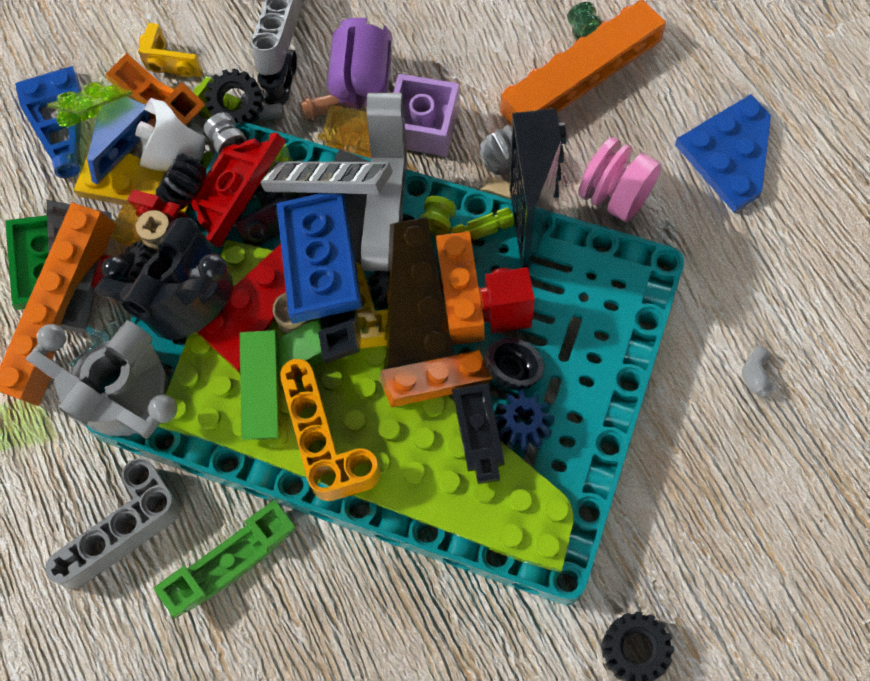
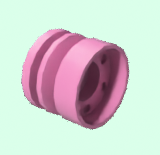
[578,136,662,223]

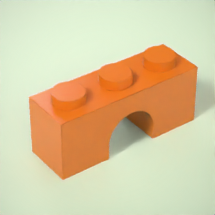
[436,231,484,345]

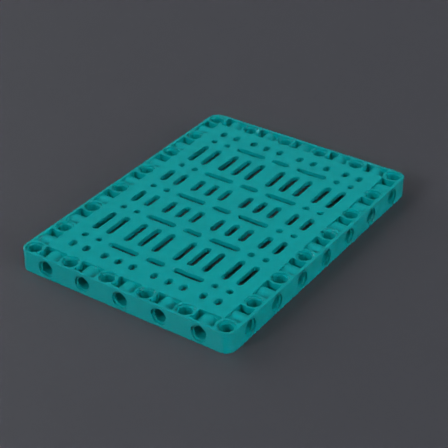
[86,122,684,605]

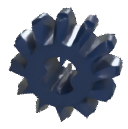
[495,389,555,453]

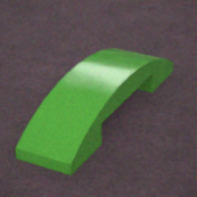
[153,499,296,619]

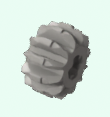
[479,125,512,175]

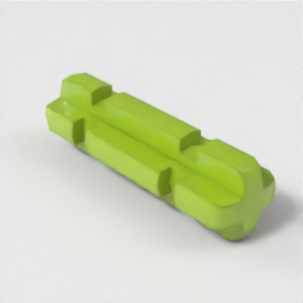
[450,208,515,240]

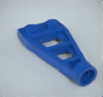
[15,66,83,178]

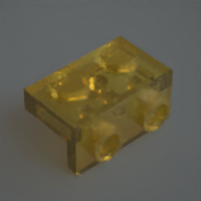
[317,104,371,158]

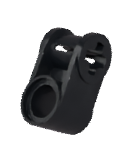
[258,49,297,105]

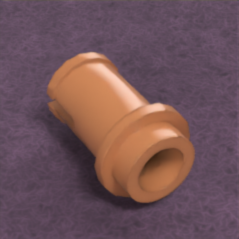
[300,94,341,122]

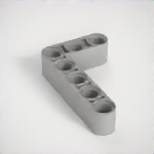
[251,0,304,75]
[361,93,407,271]

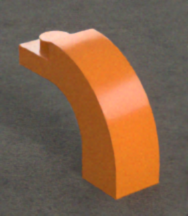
[105,53,206,126]

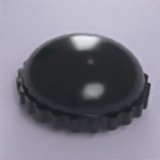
[484,337,545,390]

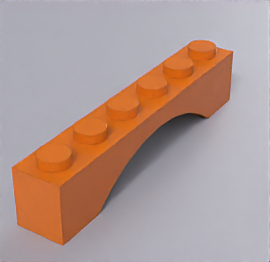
[0,202,116,406]

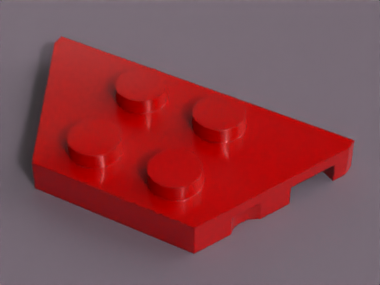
[190,133,286,248]

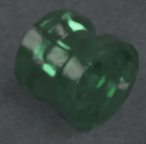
[567,2,602,39]

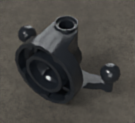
[94,219,233,340]

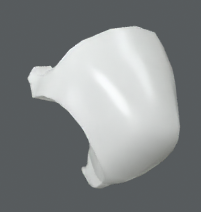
[135,98,206,171]

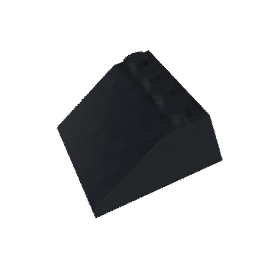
[509,108,566,272]

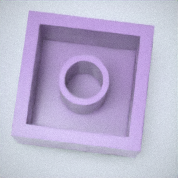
[393,74,460,157]

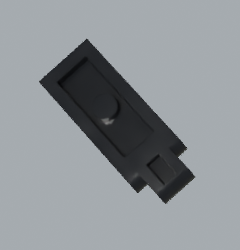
[452,383,505,485]

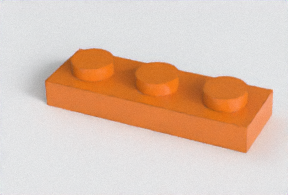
[379,350,492,408]

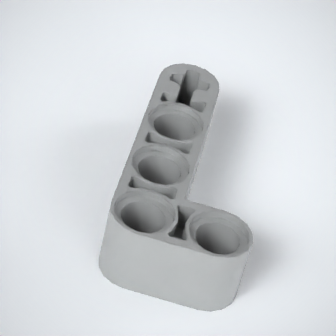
[45,458,181,589]

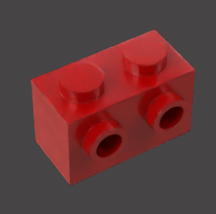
[480,267,535,334]

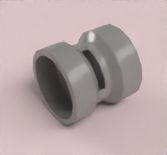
[204,112,247,155]

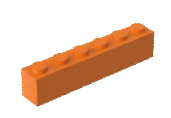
[500,0,666,124]

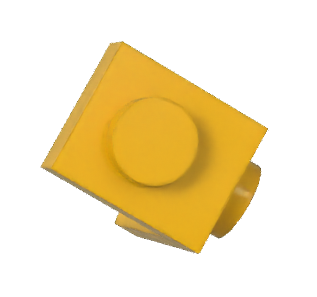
[138,23,204,77]

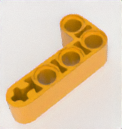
[280,359,381,501]

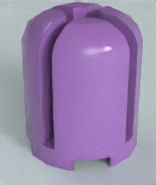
[327,18,393,109]

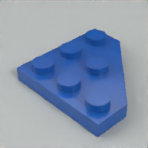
[675,94,771,213]

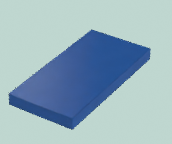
[277,193,362,324]

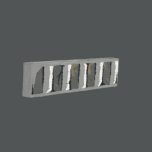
[260,161,393,194]

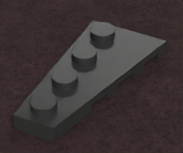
[46,199,112,334]

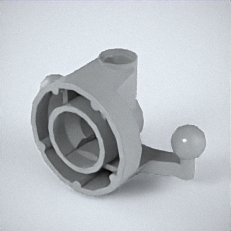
[25,320,177,439]

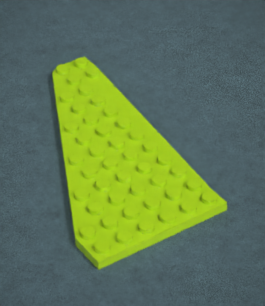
[158,239,574,573]

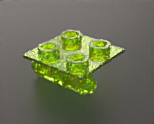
[47,82,132,127]

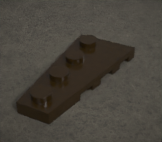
[384,217,453,370]

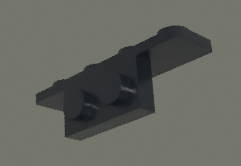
[235,189,319,246]

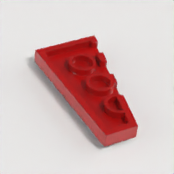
[196,244,286,374]

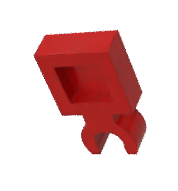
[127,189,189,223]

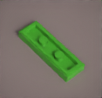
[240,330,280,441]

